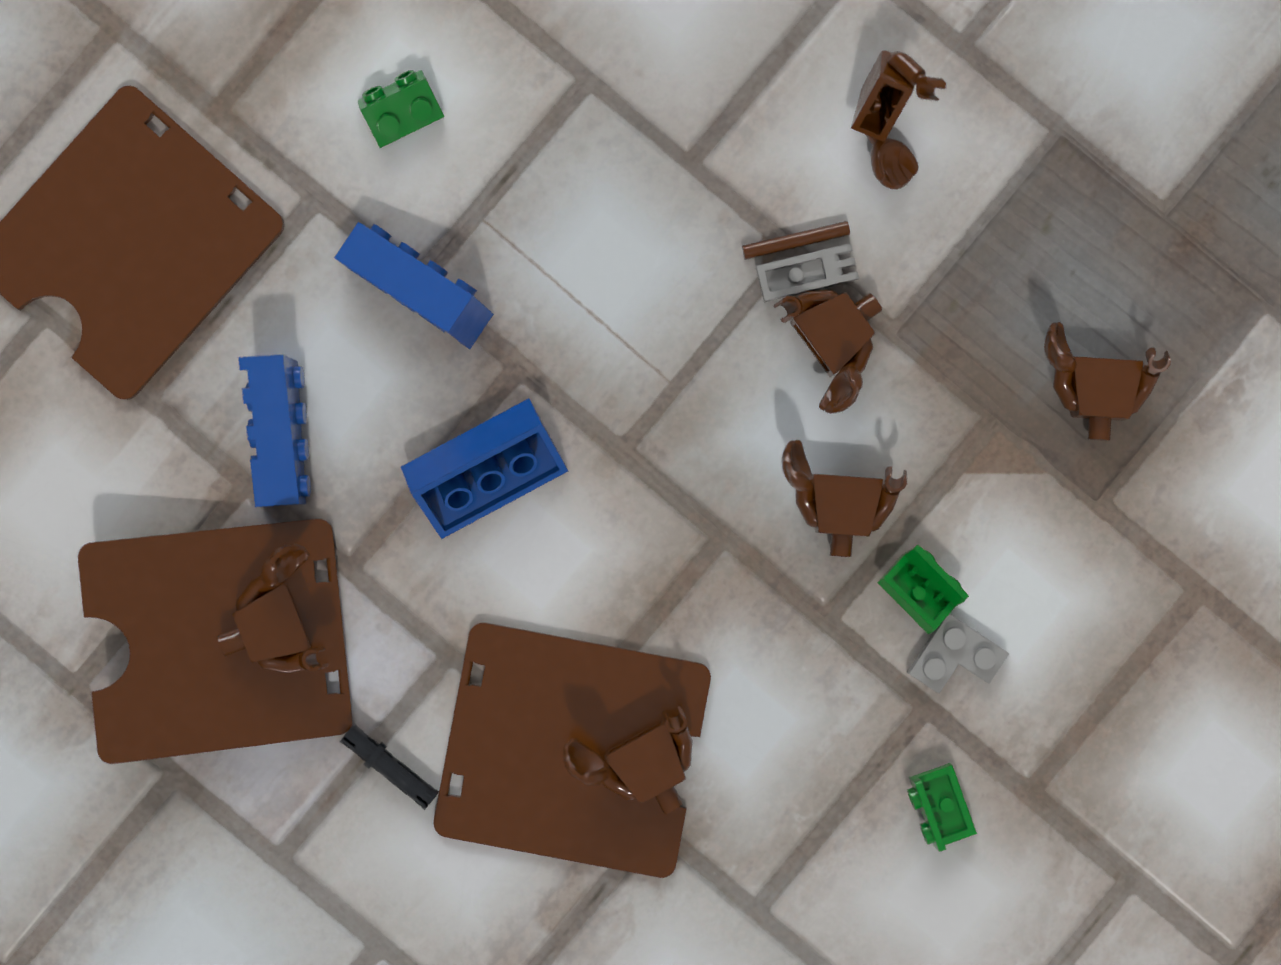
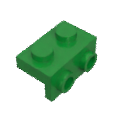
[357,70,444,148]
[877,545,969,634]
[907,763,977,852]

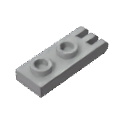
[756,244,859,303]

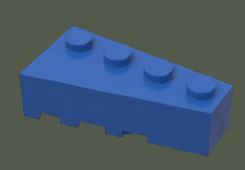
[334,222,494,349]
[238,354,311,507]

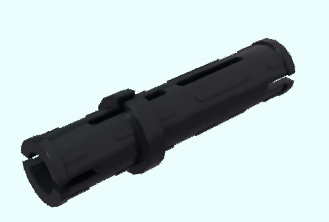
[339,723,439,810]

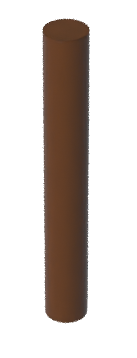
[742,221,850,260]

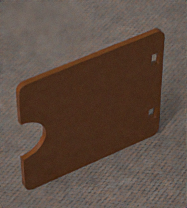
[0,86,284,400]
[78,519,352,764]
[433,622,711,878]

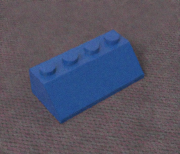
[401,398,568,539]

